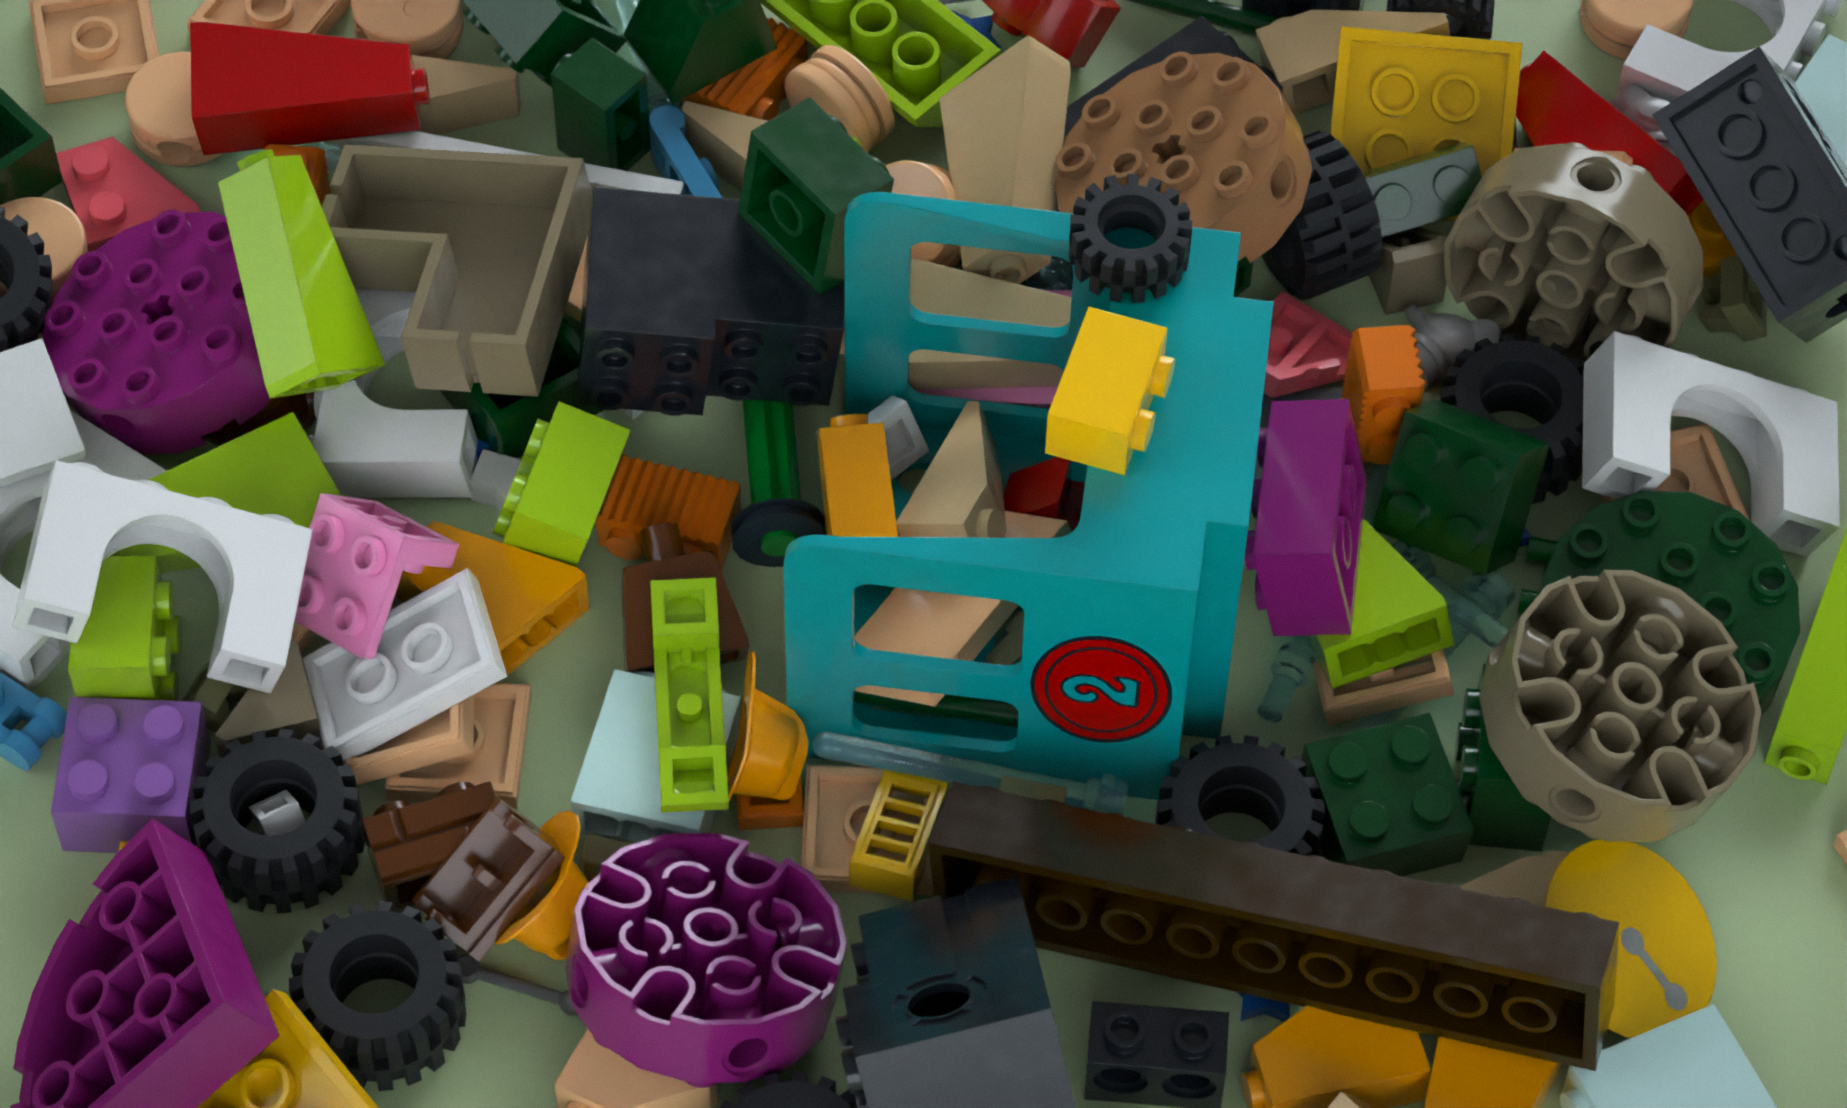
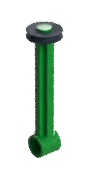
[731,399,826,567]

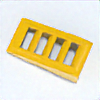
[849,768,949,901]

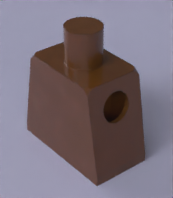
[622,523,750,673]

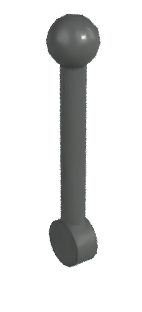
[458,954,577,1016]

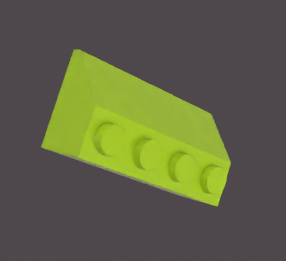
[760,0,1001,127]

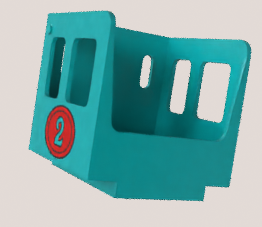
[783,192,1274,800]

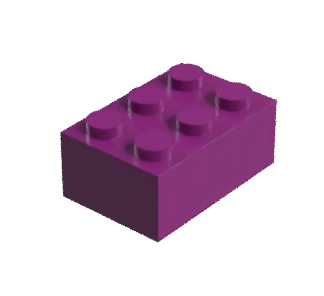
[1245,399,1367,636]

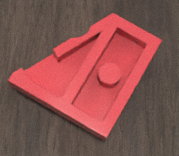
[56,137,200,252]
[1264,291,1352,398]

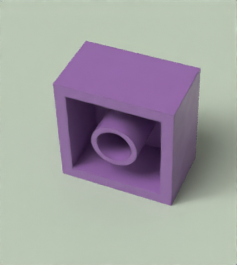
[51,697,211,853]

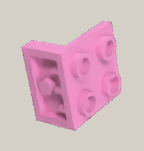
[295,493,460,659]

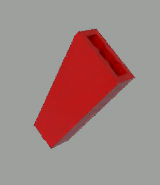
[190,22,430,156]
[1516,50,1703,217]

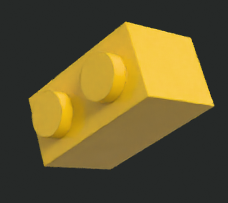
[1045,306,1175,475]

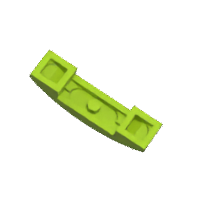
[650,577,729,813]

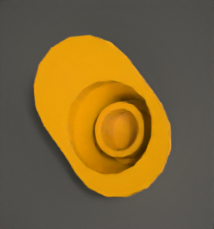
[727,651,809,801]
[495,810,589,961]

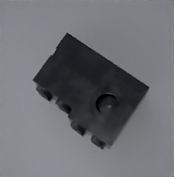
[1652,47,1847,343]
[576,187,845,416]
[835,876,1076,1108]

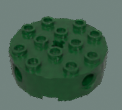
[1538,491,1800,715]

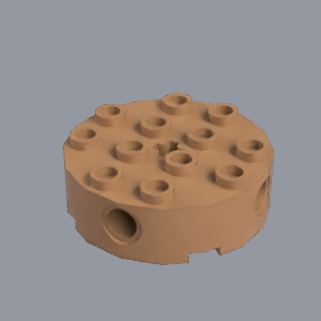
[1055,52,1313,263]

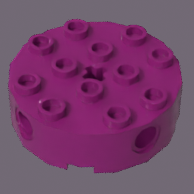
[42,210,271,455]
[565,833,847,1088]

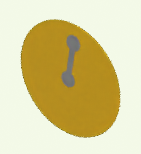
[1545,839,1717,1039]

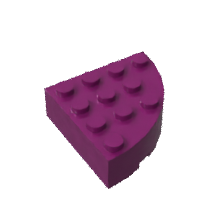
[10,818,280,1108]

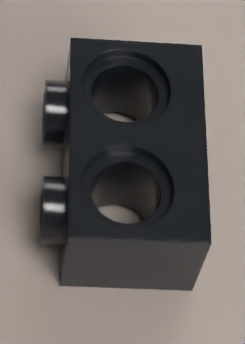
[1084,1001,1229,1108]

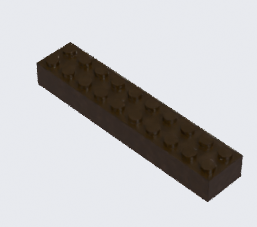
[927,781,1619,1071]

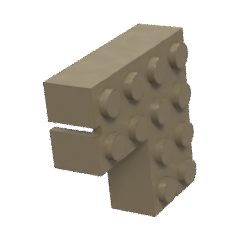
[322,145,592,397]

